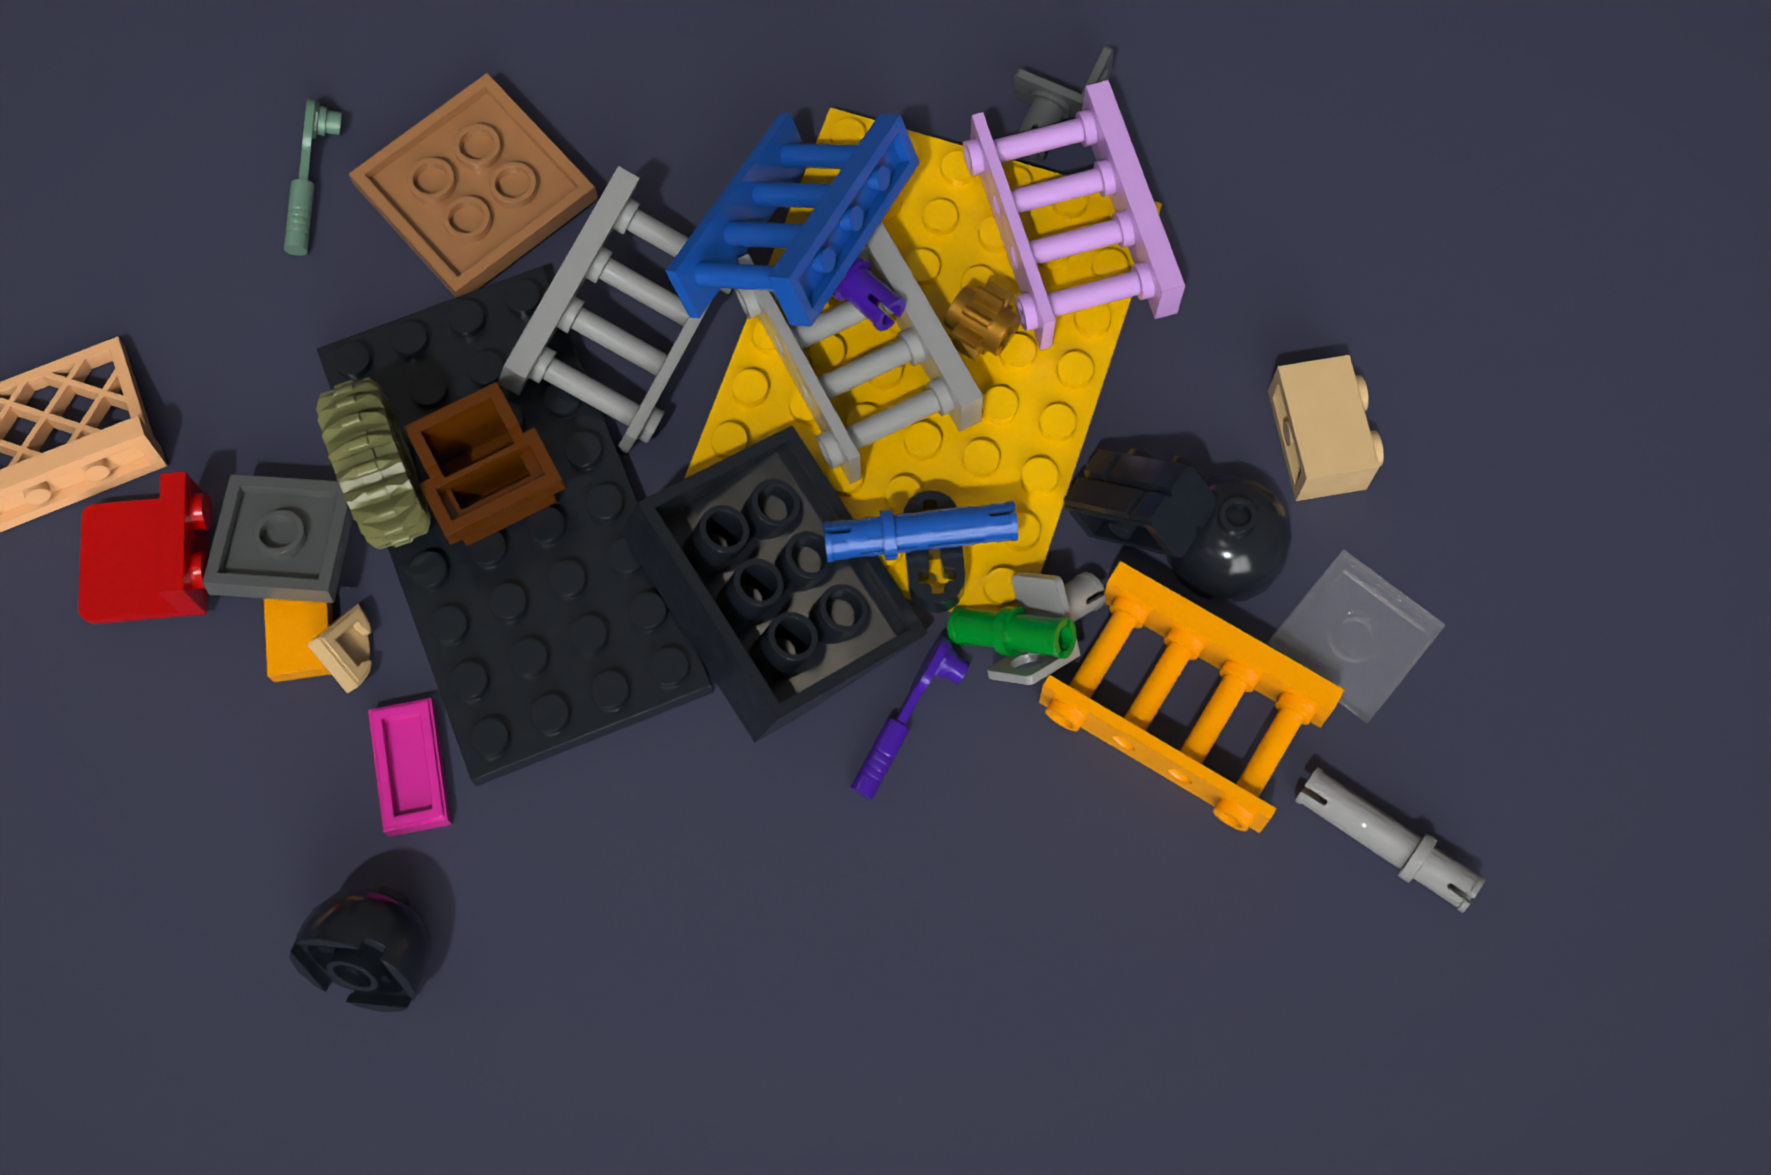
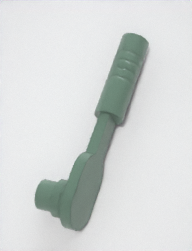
[284,98,342,256]

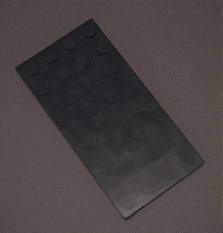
[316,266,713,787]

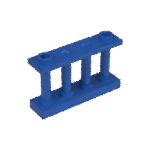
[665,113,919,327]

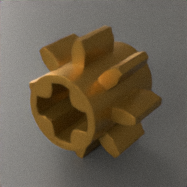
[944,280,1020,361]

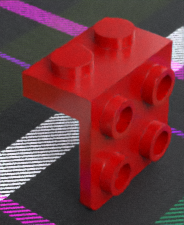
[78,471,213,624]

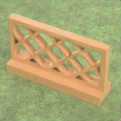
[0,336,167,532]

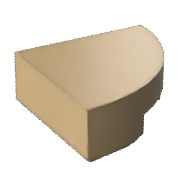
[307,604,372,693]

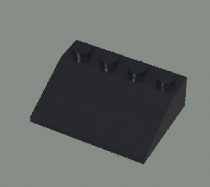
[621,426,928,743]

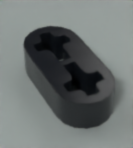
[903,490,965,613]

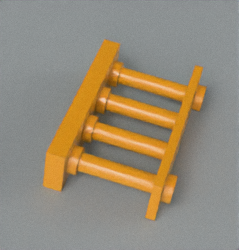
[1039,561,1345,833]

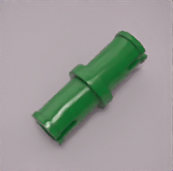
[947,605,1077,659]

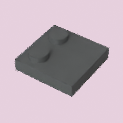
[202,474,353,603]

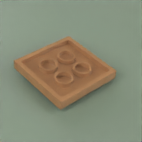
[349,73,598,298]

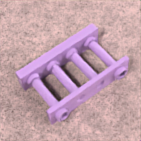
[963,80,1185,350]

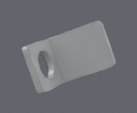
[987,572,1106,685]

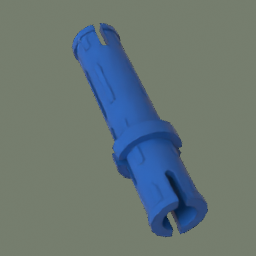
[823,500,1018,562]

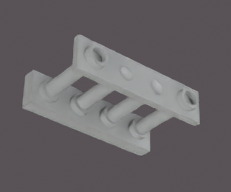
[498,166,731,455]
[734,221,983,484]

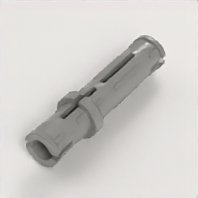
[1295,767,1486,913]

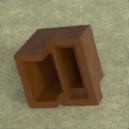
[404,382,566,546]

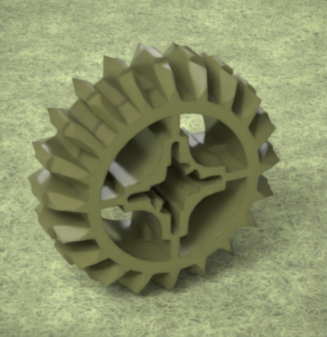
[316,377,431,550]

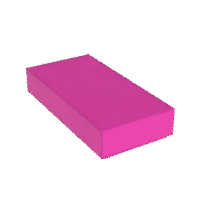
[368,698,452,837]

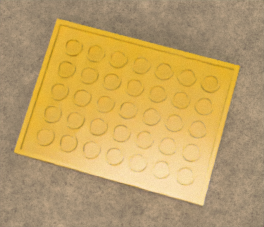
[684,107,1162,612]

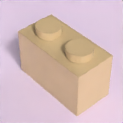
[1268,355,1384,501]

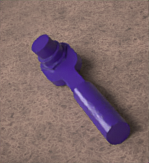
[850,635,970,800]

